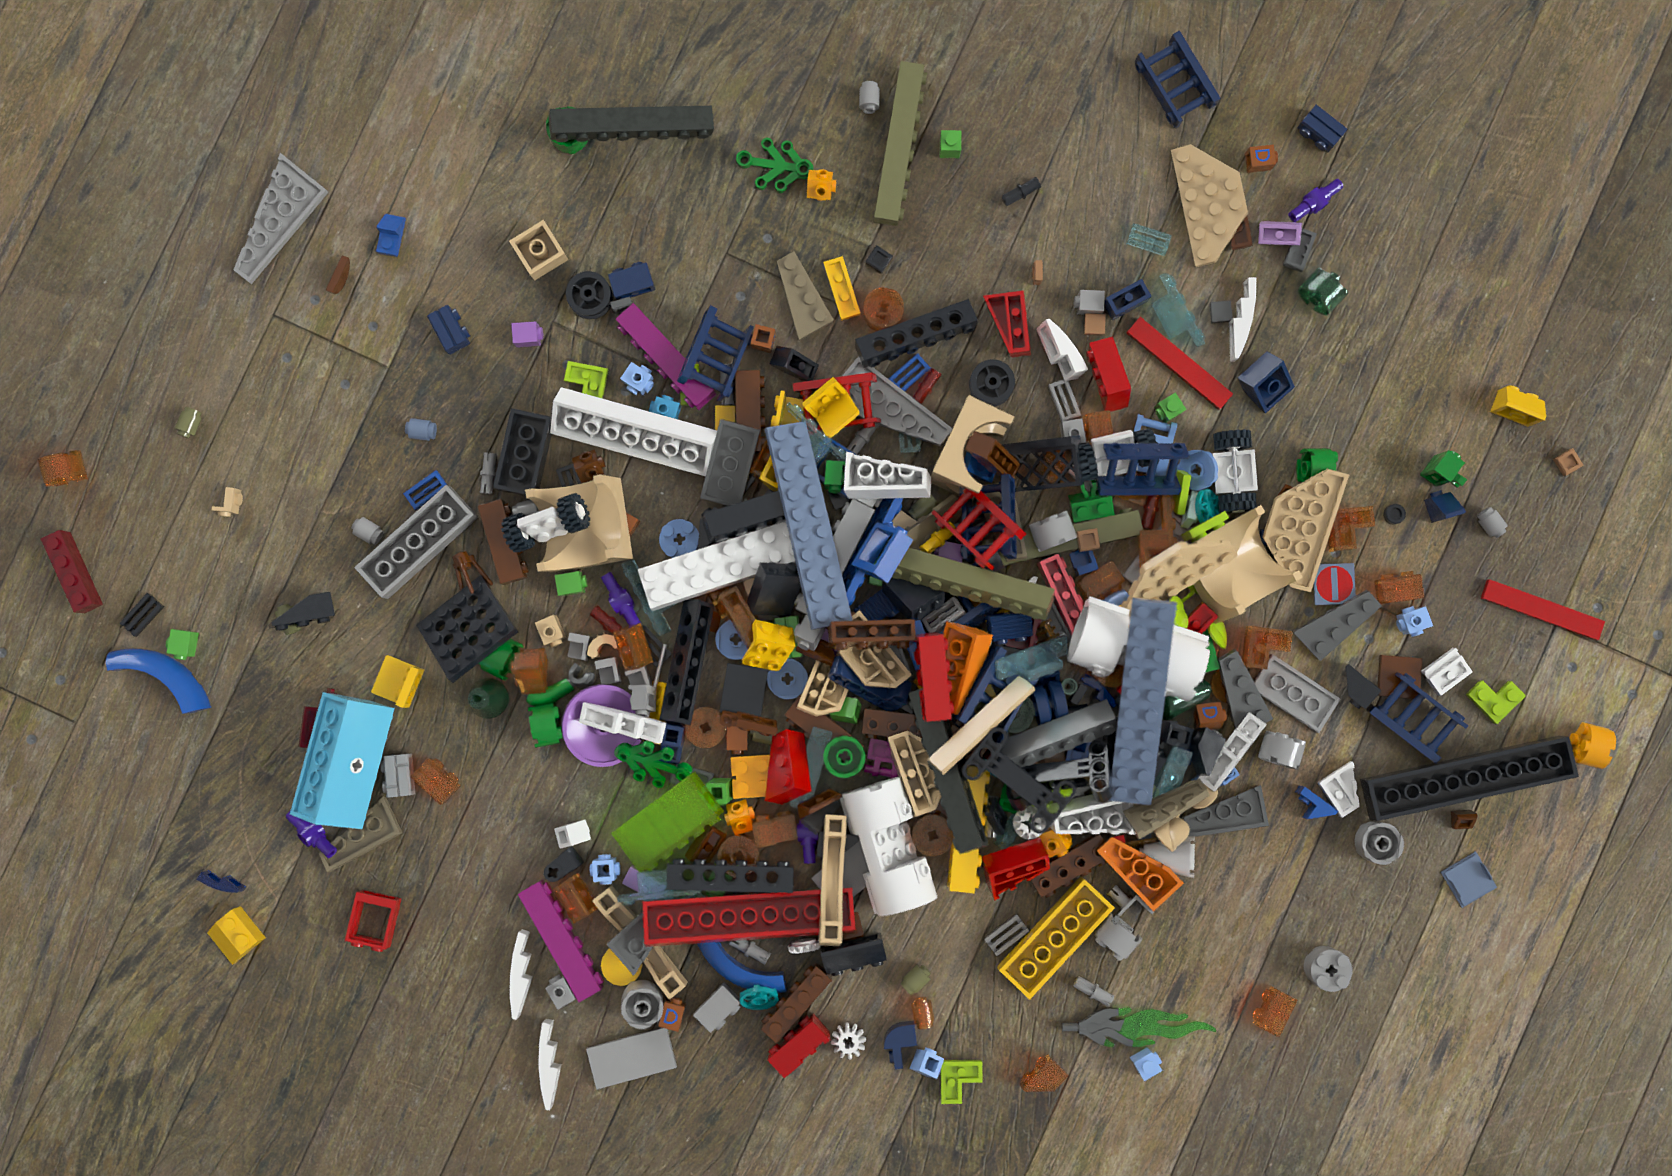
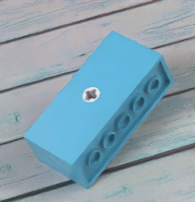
[290,692,394,829]

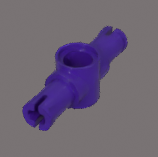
[1288,179,1343,222]
[601,572,642,630]
[797,801,819,864]
[286,810,337,858]

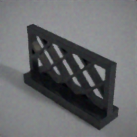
[1002,435,1083,492]

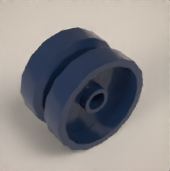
[1030,680,1069,726]

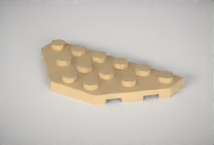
[1171,144,1248,267]
[1262,468,1349,592]
[1121,540,1238,620]

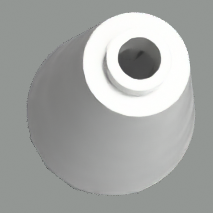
[1140,836,1195,878]

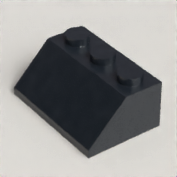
[821,933,887,976]

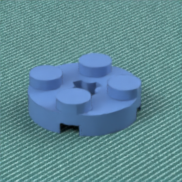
[1176,450,1218,491]
[659,519,699,558]
[715,619,754,660]
[767,658,808,699]

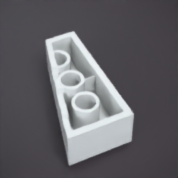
[844,452,931,499]
[1048,794,1136,835]

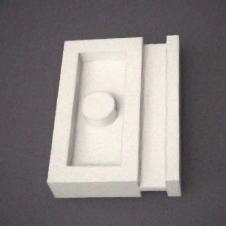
[1421,648,1472,696]

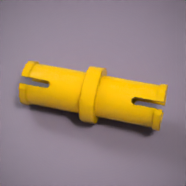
[919,522,956,554]

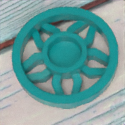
[1195,489,1219,523]
[740,985,778,1010]

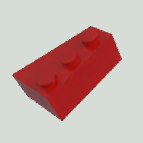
[983,290,1031,358]
[1086,337,1131,413]
[765,729,811,805]
[982,837,1050,901]
[767,1013,830,1078]

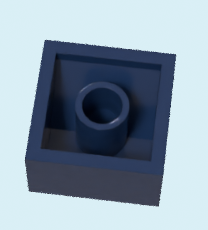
[1237,351,1295,413]

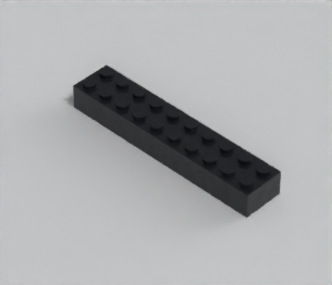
[1360,736,1579,821]

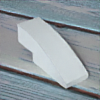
[1036,319,1088,381]

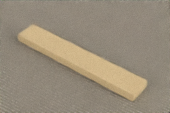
[928,675,1035,775]

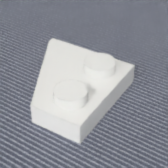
[1317,761,1359,818]

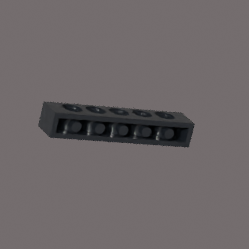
[855,299,978,368]
[660,600,714,725]
[666,858,794,893]

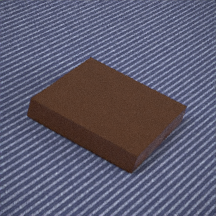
[1377,655,1423,699]

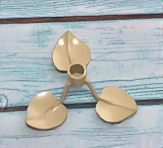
[1133,780,1218,852]

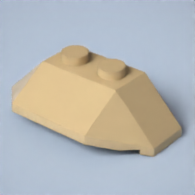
[839,610,912,688]
[797,640,848,716]
[887,731,941,816]

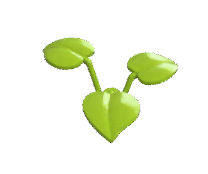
[1169,585,1227,650]

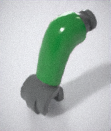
[519,663,595,706]

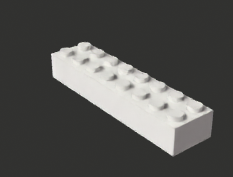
[550,387,717,476]
[638,521,796,611]

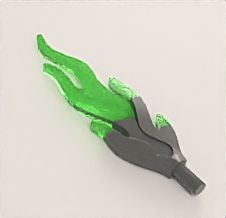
[1061,1007,1217,1047]

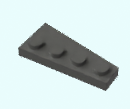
[1292,590,1382,661]
[1218,649,1273,729]
[1182,785,1269,837]
[606,890,679,976]

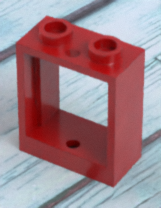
[345,889,402,952]

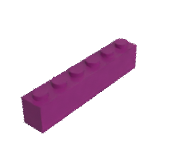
[616,303,717,410]
[518,879,604,1002]

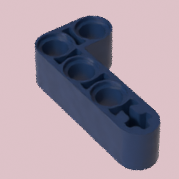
[828,656,912,711]

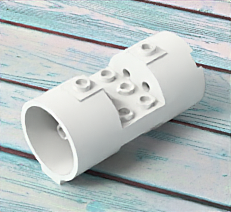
[1067,597,1210,702]
[840,777,937,916]

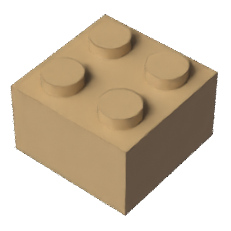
[509,220,569,281]

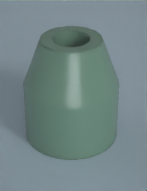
[1061,678,1078,695]

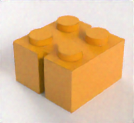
[731,754,770,799]

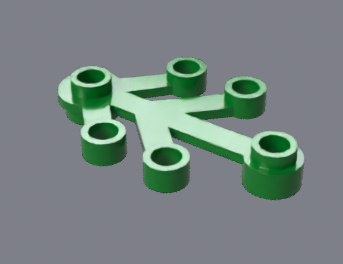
[736,137,814,193]
[614,741,693,788]

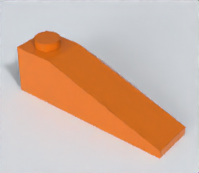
[943,621,993,715]
[1097,836,1184,911]

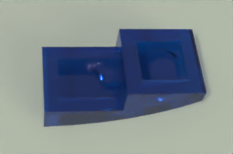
[1079,673,1116,708]
[197,870,246,893]

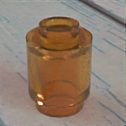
[911,997,935,1029]

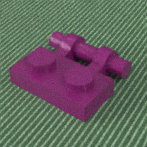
[864,738,899,779]

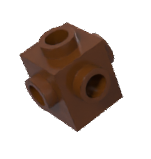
[572,449,606,483]

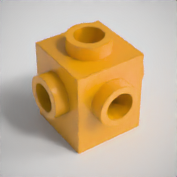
[807,169,836,201]
[724,799,755,835]
[1038,828,1073,858]

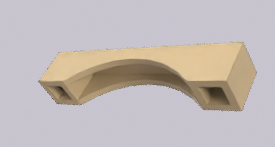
[819,815,846,946]
[593,885,688,999]

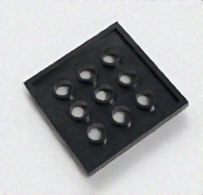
[416,575,518,683]

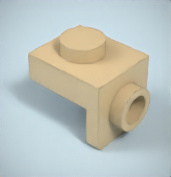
[211,487,243,517]

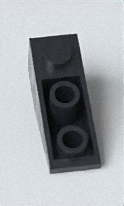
[269,592,335,631]

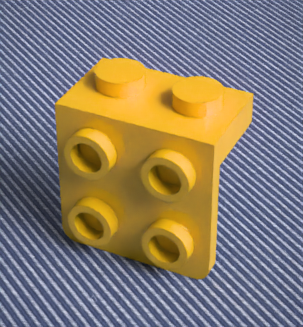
[802,377,860,438]
[742,620,795,671]

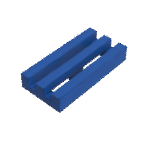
[888,353,931,392]
[403,470,448,511]

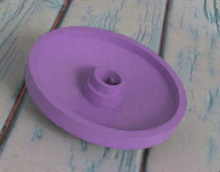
[561,684,641,767]

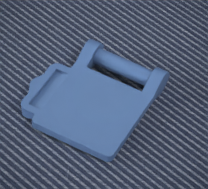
[1133,414,1177,476]

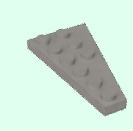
[234,153,329,284]
[843,356,953,447]

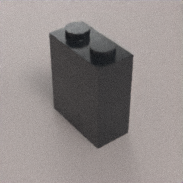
[747,562,801,616]
[882,577,945,621]
[720,663,769,717]

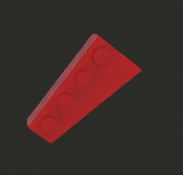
[913,632,954,722]

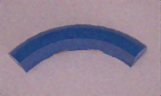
[106,648,211,714]
[697,942,787,993]

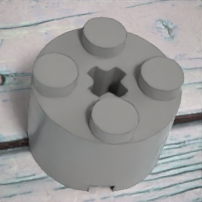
[1029,511,1077,552]
[1258,730,1306,770]
[1355,821,1404,865]
[1094,912,1142,961]
[1303,946,1352,992]
[621,980,663,1029]

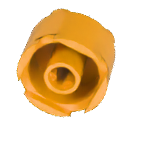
[1569,722,1616,769]

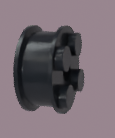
[566,271,613,319]
[969,359,1015,407]

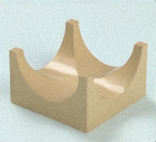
[931,396,1014,502]
[525,475,633,573]
[1189,505,1303,624]

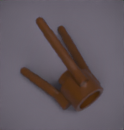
[452,551,493,594]

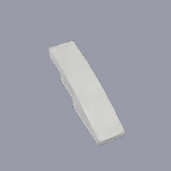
[1229,277,1256,362]
[579,702,666,744]
[1198,712,1267,792]
[510,929,533,1020]
[539,1019,562,1111]

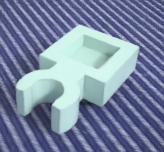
[1180,490,1198,529]

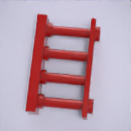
[793,372,881,436]
[932,488,1026,570]

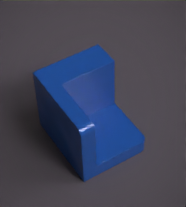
[1069,550,1099,577]

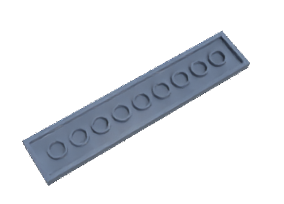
[765,421,853,630]
[1109,598,1177,805]

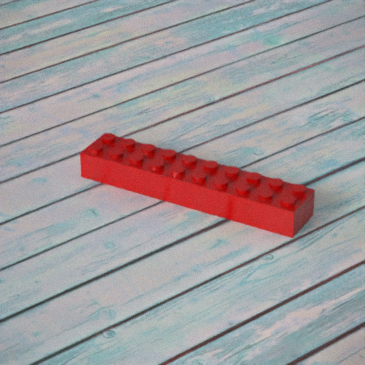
[643,888,855,947]

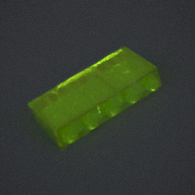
[611,772,724,873]

